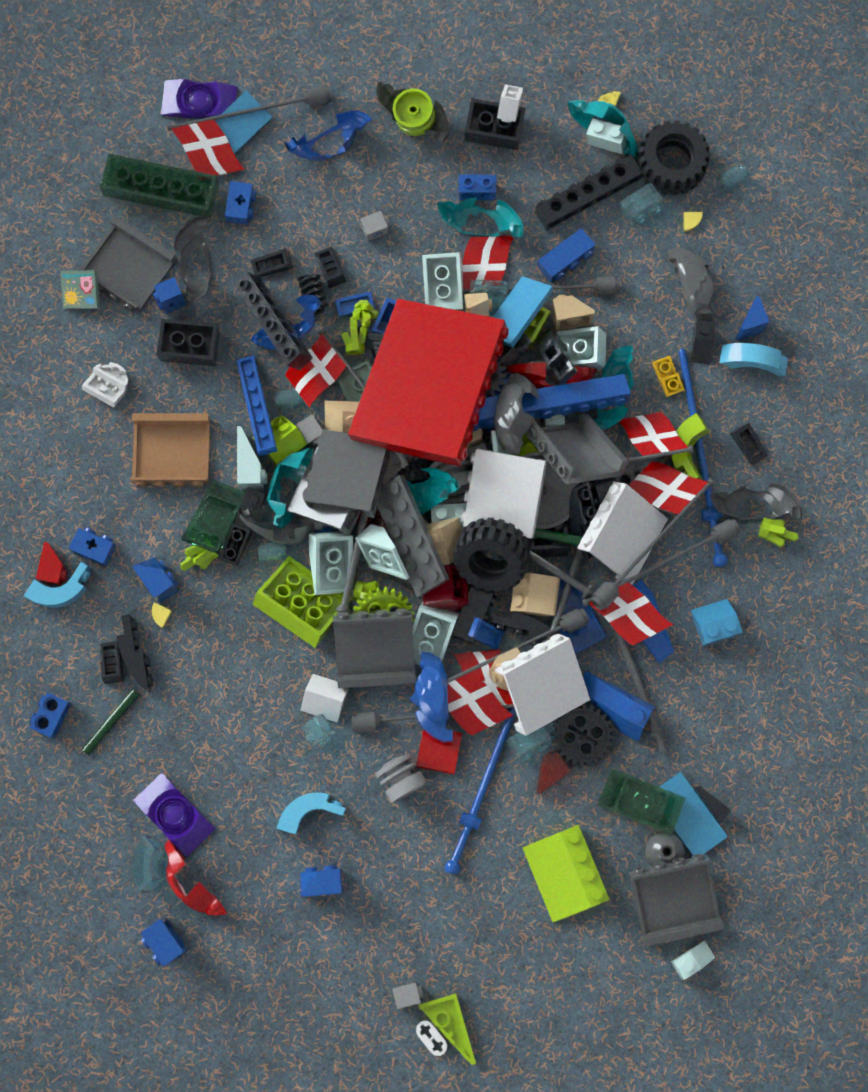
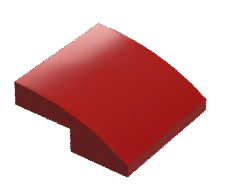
[416,730,462,775]

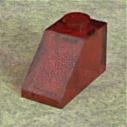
[536,751,571,795]

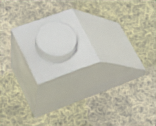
[497,85,523,122]

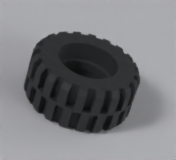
[637,120,710,196]
[453,517,531,592]

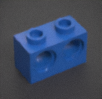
[459,174,496,200]
[30,692,72,739]

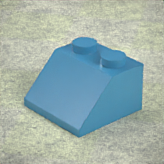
[690,599,743,647]

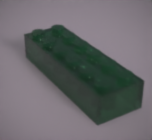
[100,153,219,218]

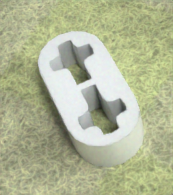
[416,1020,447,1056]

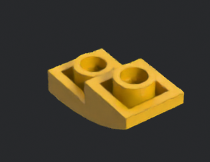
[651,356,684,397]

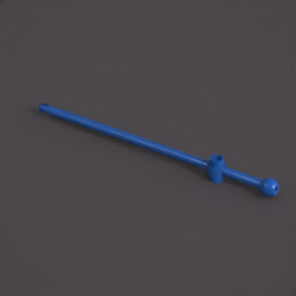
[679,348,728,567]
[445,708,516,875]

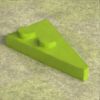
[419,993,476,1065]

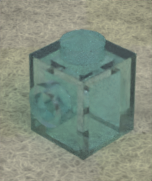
[301,714,335,746]

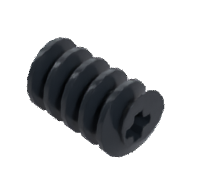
[297,274,328,315]

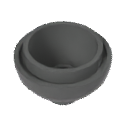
[645,832,685,867]

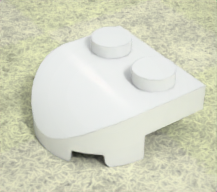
[82,362,128,407]

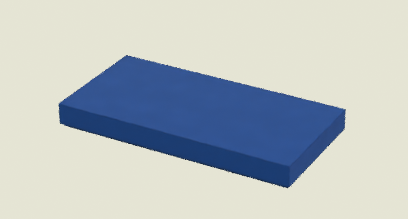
[552,571,607,655]

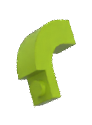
[672,413,710,480]

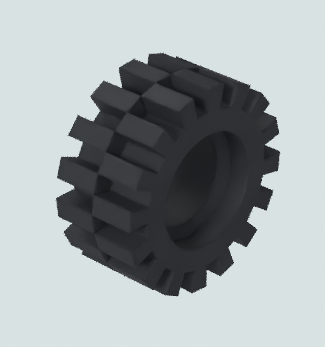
[396,462,431,485]

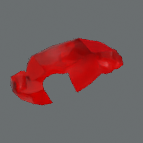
[506,363,597,389]
[165,840,227,916]

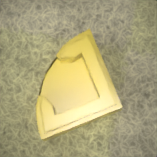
[598,91,621,107]
[683,212,703,232]
[152,602,172,628]

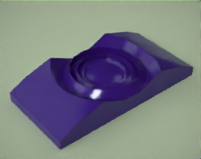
[161,79,237,119]
[133,773,216,857]

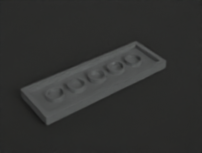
[377,475,449,597]

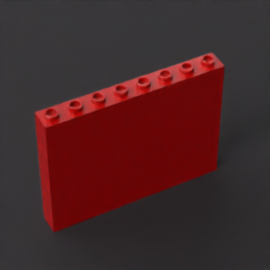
[348,298,509,466]

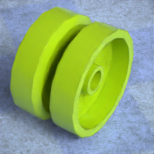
[393,88,436,136]

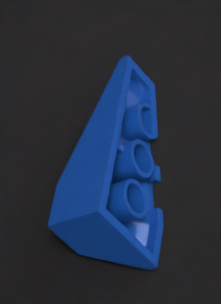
[632,579,674,663]
[583,671,656,741]

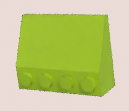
[252,556,351,648]
[523,824,610,922]

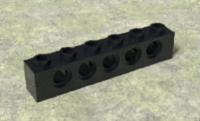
[535,155,643,231]
[235,272,313,370]

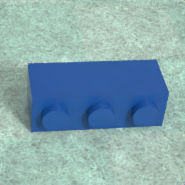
[537,228,596,283]

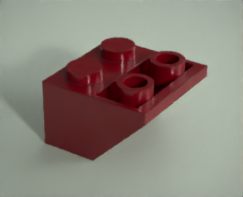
[423,565,469,612]

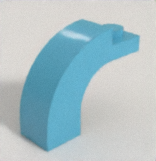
[720,343,788,376]
[24,562,91,608]
[277,793,346,835]

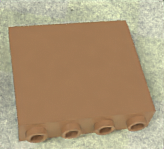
[130,413,210,487]

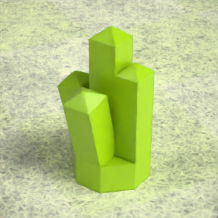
[352,300,379,327]
[341,317,368,355]
[758,518,799,547]
[180,539,219,571]
[352,581,383,610]

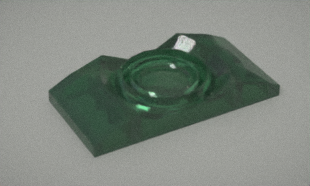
[181,480,246,554]
[598,768,686,835]

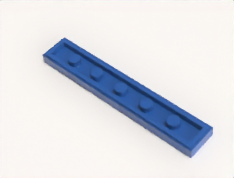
[236,355,277,456]

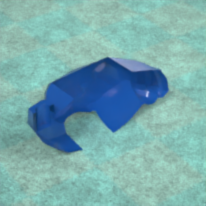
[284,110,371,161]
[251,295,321,350]
[414,651,453,743]

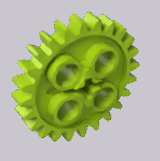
[353,587,415,627]

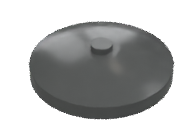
[522,452,580,529]

